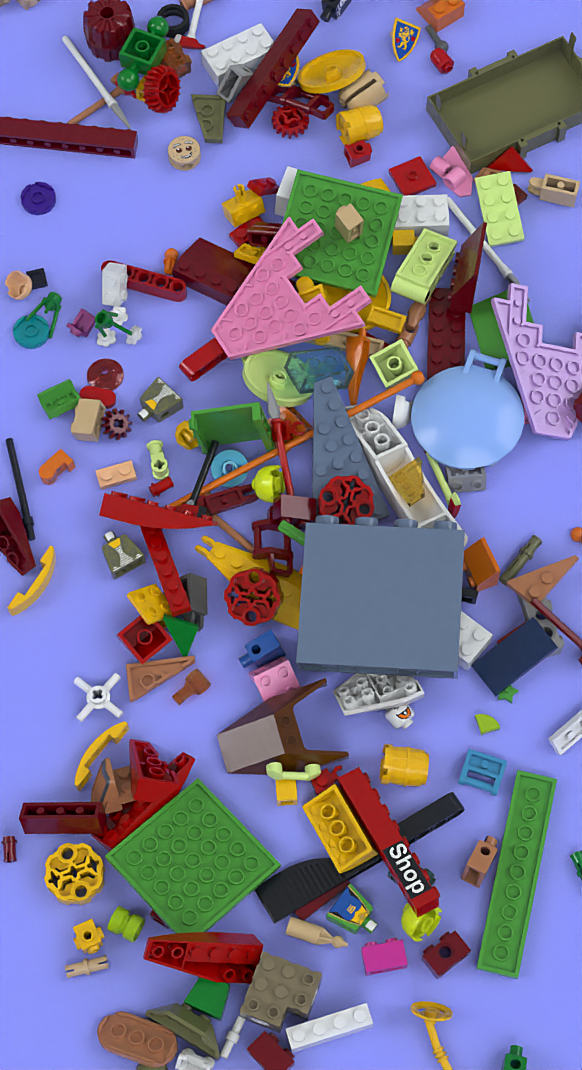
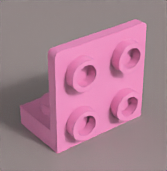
[248,656,300,702]

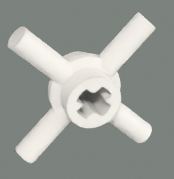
[73,673,124,722]

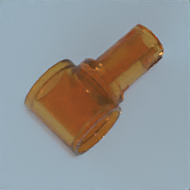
[172,669,211,706]

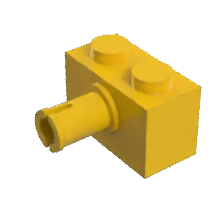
[221,184,266,227]

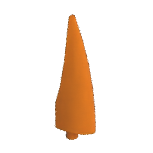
[346,328,371,406]

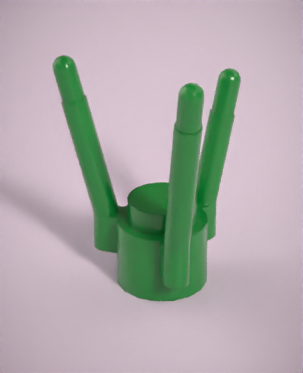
[25,292,62,339]

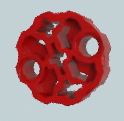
[317,475,375,525]
[224,567,284,626]

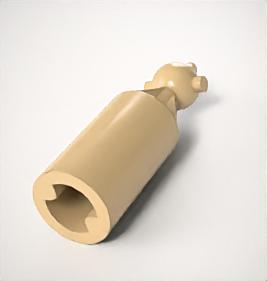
[285,917,348,948]

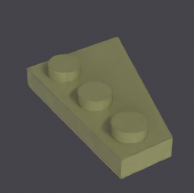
[191,94,226,143]

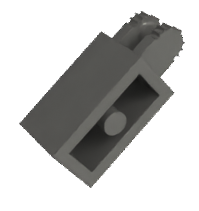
[180,573,207,632]

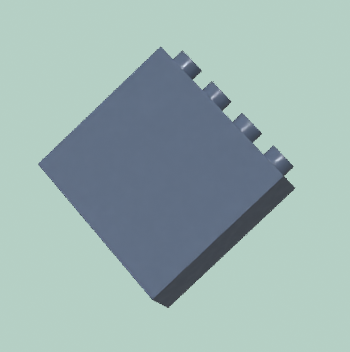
[296,515,465,679]

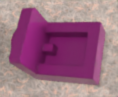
[66,308,96,337]

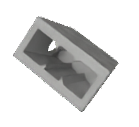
[216,64,253,103]

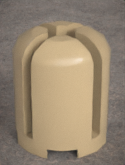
[338,68,389,111]

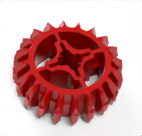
[142,65,182,113]

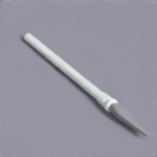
[62,36,131,129]
[448,197,530,302]

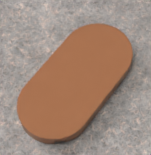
[97,1011,178,1068]

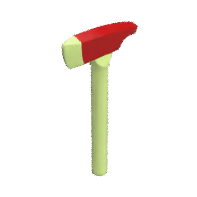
[425,452,461,519]

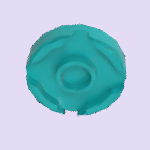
[13,314,50,349]

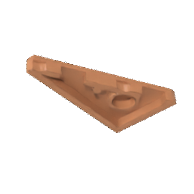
[506,555,579,608]
[126,656,195,703]

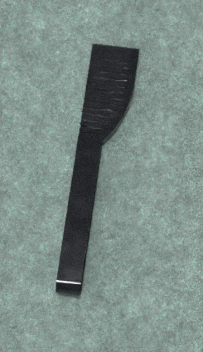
[254,792,465,924]

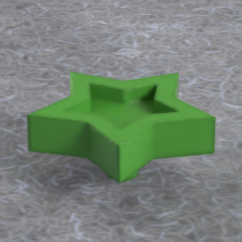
[498,685,519,704]

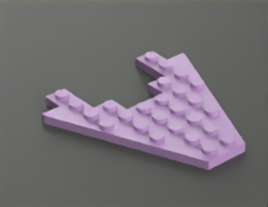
[491,283,582,440]

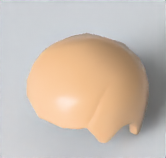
[5,270,32,300]

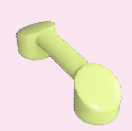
[266,762,321,781]

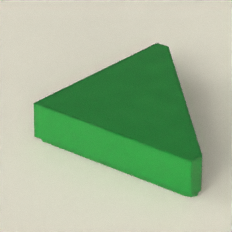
[163,614,199,657]

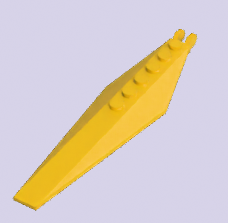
[194,535,302,630]

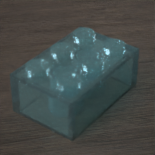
[284,347,354,394]

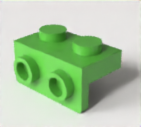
[37,379,81,419]

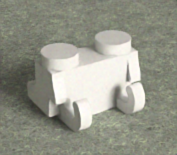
[175,1048,215,1070]

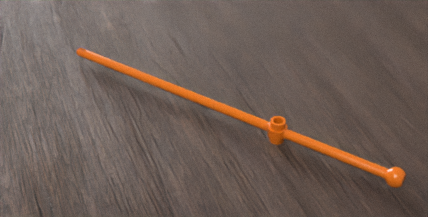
[164,371,425,508]

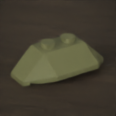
[145,1003,221,1061]

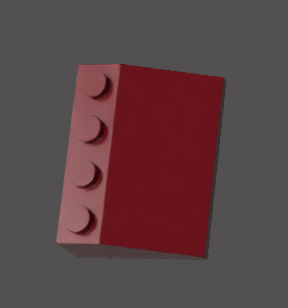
[447,222,487,313]
[172,238,256,306]

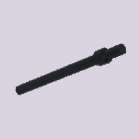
[5,438,36,541]

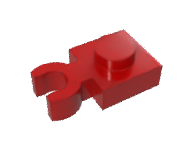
[271,420,305,442]
[310,765,342,796]

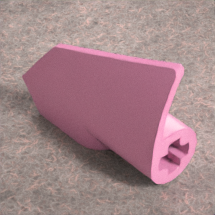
[430,146,473,197]

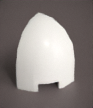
[392,394,413,429]

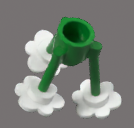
[95,306,142,347]

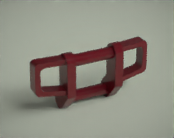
[268,85,334,120]
[252,505,294,578]

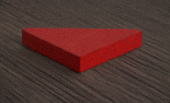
[487,145,533,173]

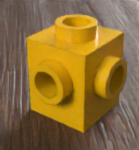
[73,919,105,954]

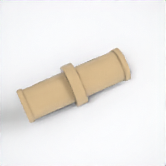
[65,955,109,978]

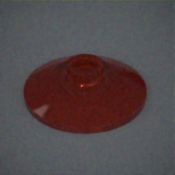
[87,358,124,391]

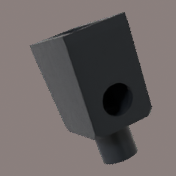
[320,0,352,22]

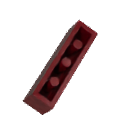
[19,802,107,834]

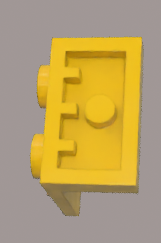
[126,583,175,628]

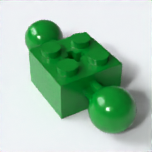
[117,16,169,92]

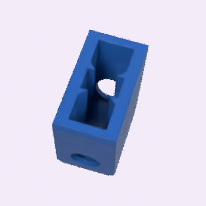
[238,629,286,668]

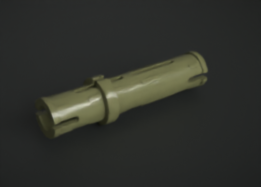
[499,535,542,586]

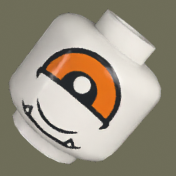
[385,705,415,729]

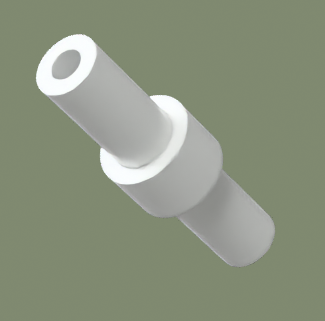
[220,1016,245,1059]

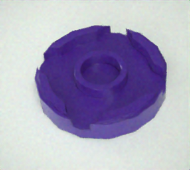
[20,182,56,215]

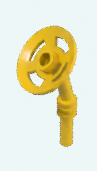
[410,1001,453,1070]

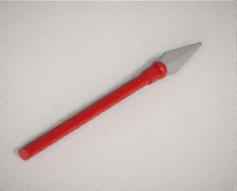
[267,383,301,530]

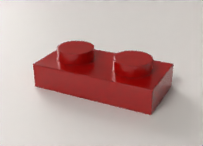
[247,177,280,197]
[229,216,264,247]

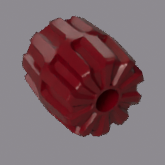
[83,0,135,62]

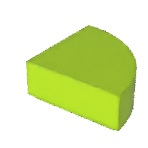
[475,714,500,735]

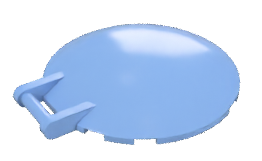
[411,349,524,470]

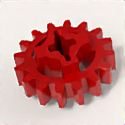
[272,106,309,139]

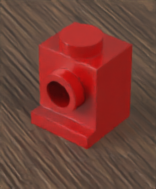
[344,139,372,168]

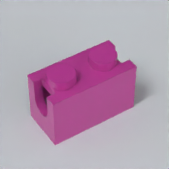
[361,938,408,976]

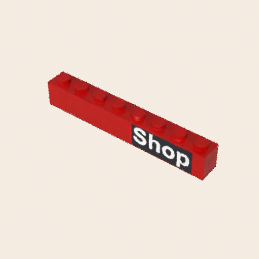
[338,767,441,918]

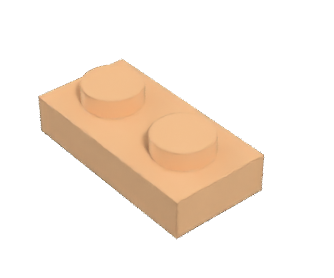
[95,460,137,490]

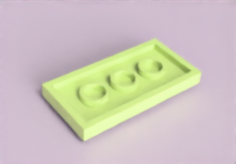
[475,171,525,247]

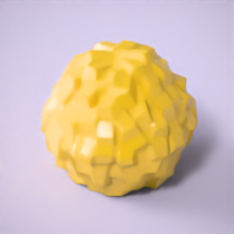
[175,420,198,450]

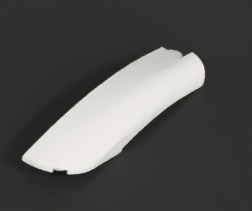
[345,405,468,547]

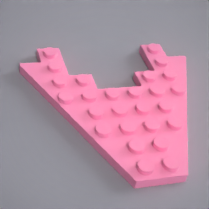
[211,217,372,360]

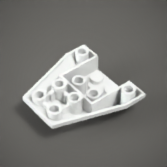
[333,673,424,716]

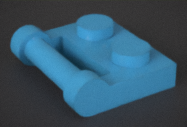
[458,749,507,796]

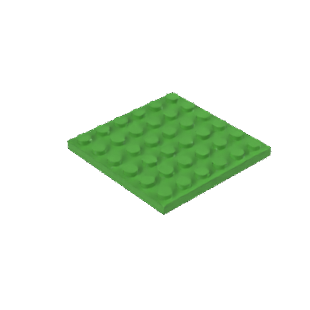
[282,169,403,297]
[105,778,281,934]

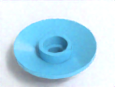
[211,449,248,487]

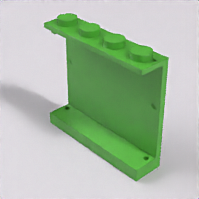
[188,402,275,455]

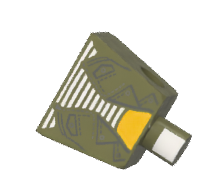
[137,377,184,422]
[102,531,146,580]

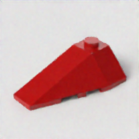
[129,739,179,803]

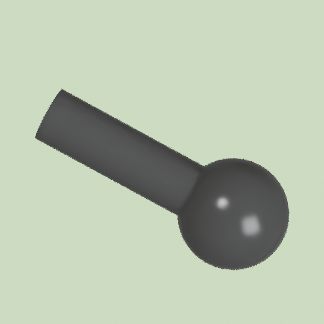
[425,24,449,52]

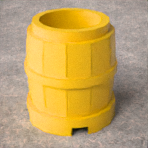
[335,105,383,145]
[379,744,429,787]

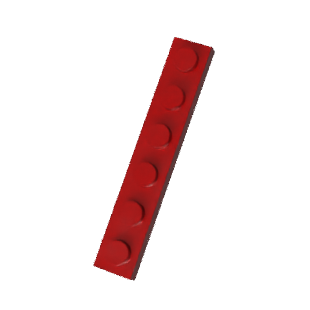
[140,526,192,617]

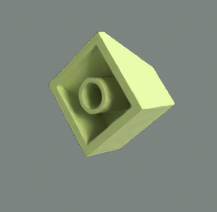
[369,339,419,389]

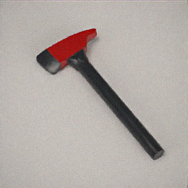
[173,440,219,517]

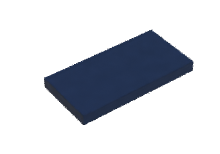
[471,617,558,697]

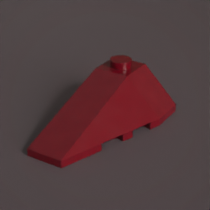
[0,497,36,576]

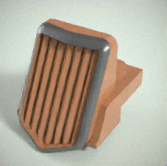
[91,758,136,814]

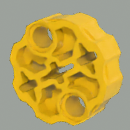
[44,843,105,905]

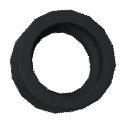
[157,4,190,38]

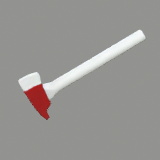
[173,0,206,50]

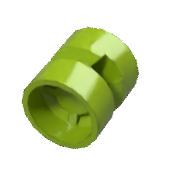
[107,905,146,943]

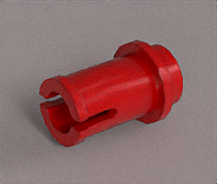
[148,476,174,497]

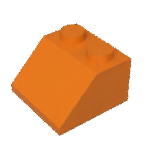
[416,0,465,33]
[463,537,501,592]

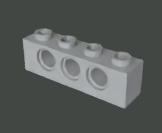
[517,594,564,657]

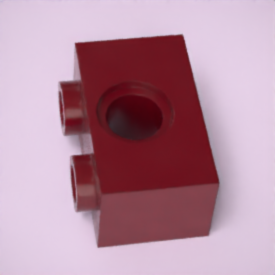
[421,930,471,979]

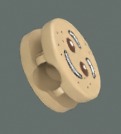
[168,136,201,171]

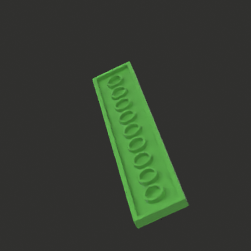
[476,770,557,979]

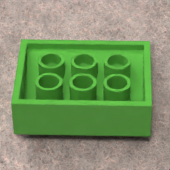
[469,290,534,370]

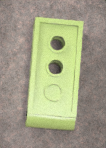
[390,228,457,305]

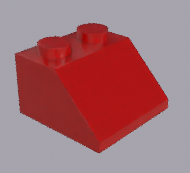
[116,615,173,665]

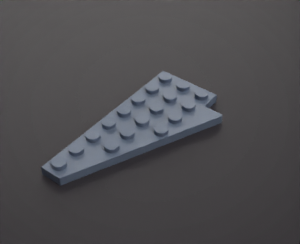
[312,376,390,524]

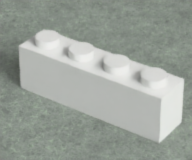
[285,1003,373,1053]

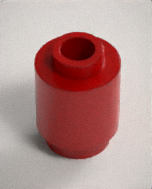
[430,48,454,74]

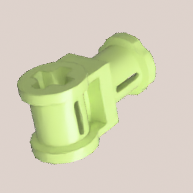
[146,440,169,480]

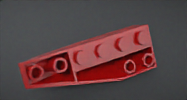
[99,491,218,529]
[91,752,195,852]
[143,932,264,984]

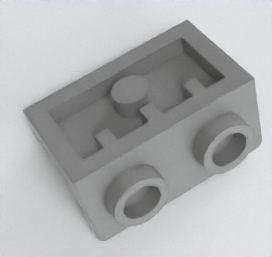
[445,466,486,493]

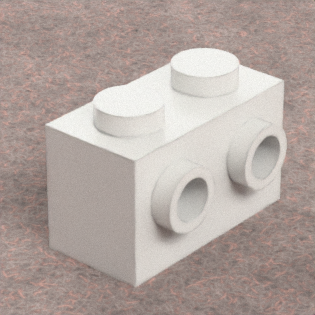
[102,262,128,307]

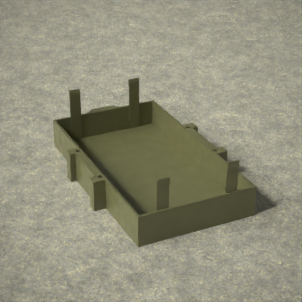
[426,32,582,174]

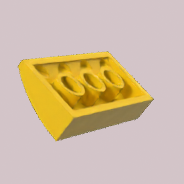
[302,784,378,874]

